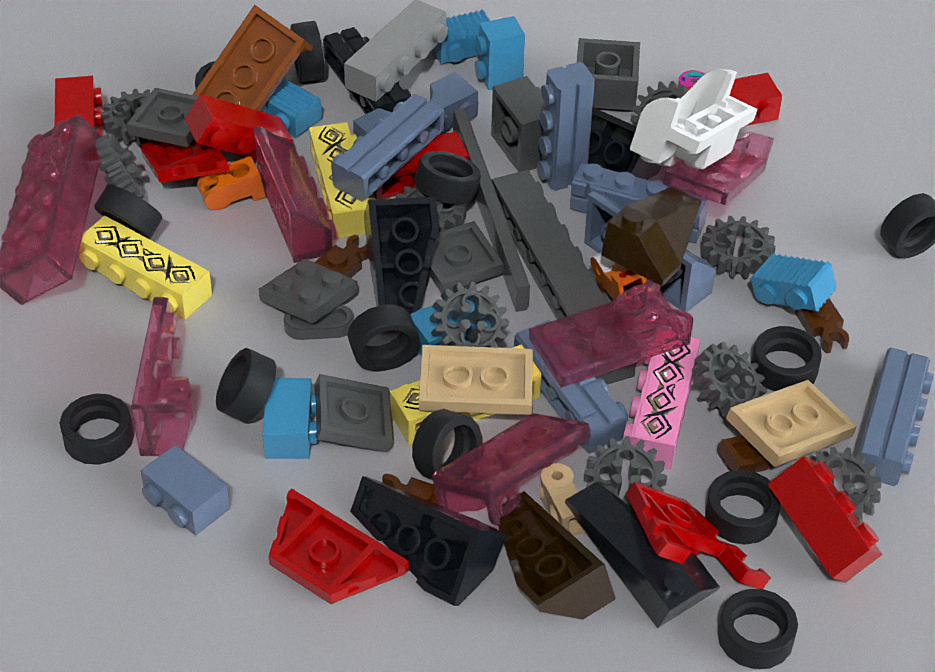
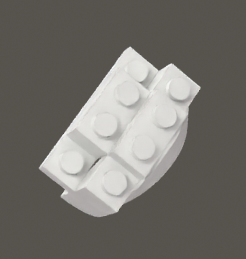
[630,69,757,169]

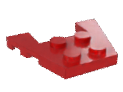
[626,481,771,589]

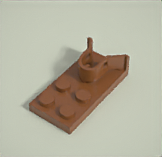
[192,5,313,111]

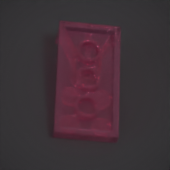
[663,132,774,205]
[529,280,693,388]
[131,297,193,457]
[432,413,591,525]

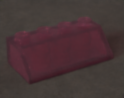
[253,126,337,263]

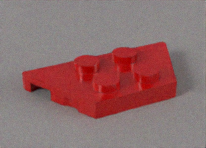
[140,139,230,183]
[269,488,409,604]

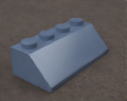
[584,191,716,313]

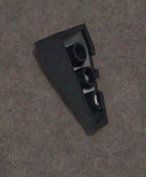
[588,108,662,180]
[364,197,439,331]
[350,476,506,606]
[565,481,720,628]

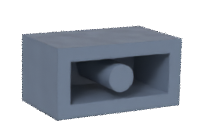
[140,444,230,536]

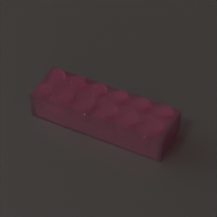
[0,114,102,305]

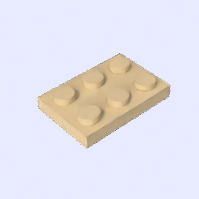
[419,345,533,415]
[726,380,857,467]

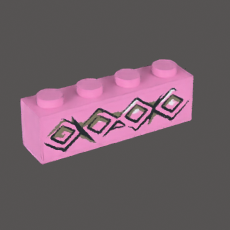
[623,330,700,469]

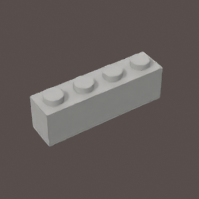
[344,0,448,102]

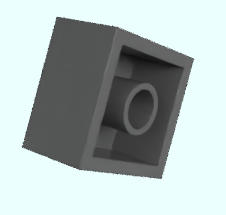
[577,38,640,110]
[491,76,545,172]

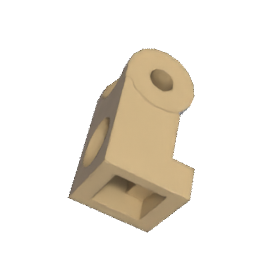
[540,463,587,536]

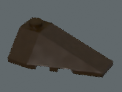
[601,186,702,286]
[493,491,616,620]

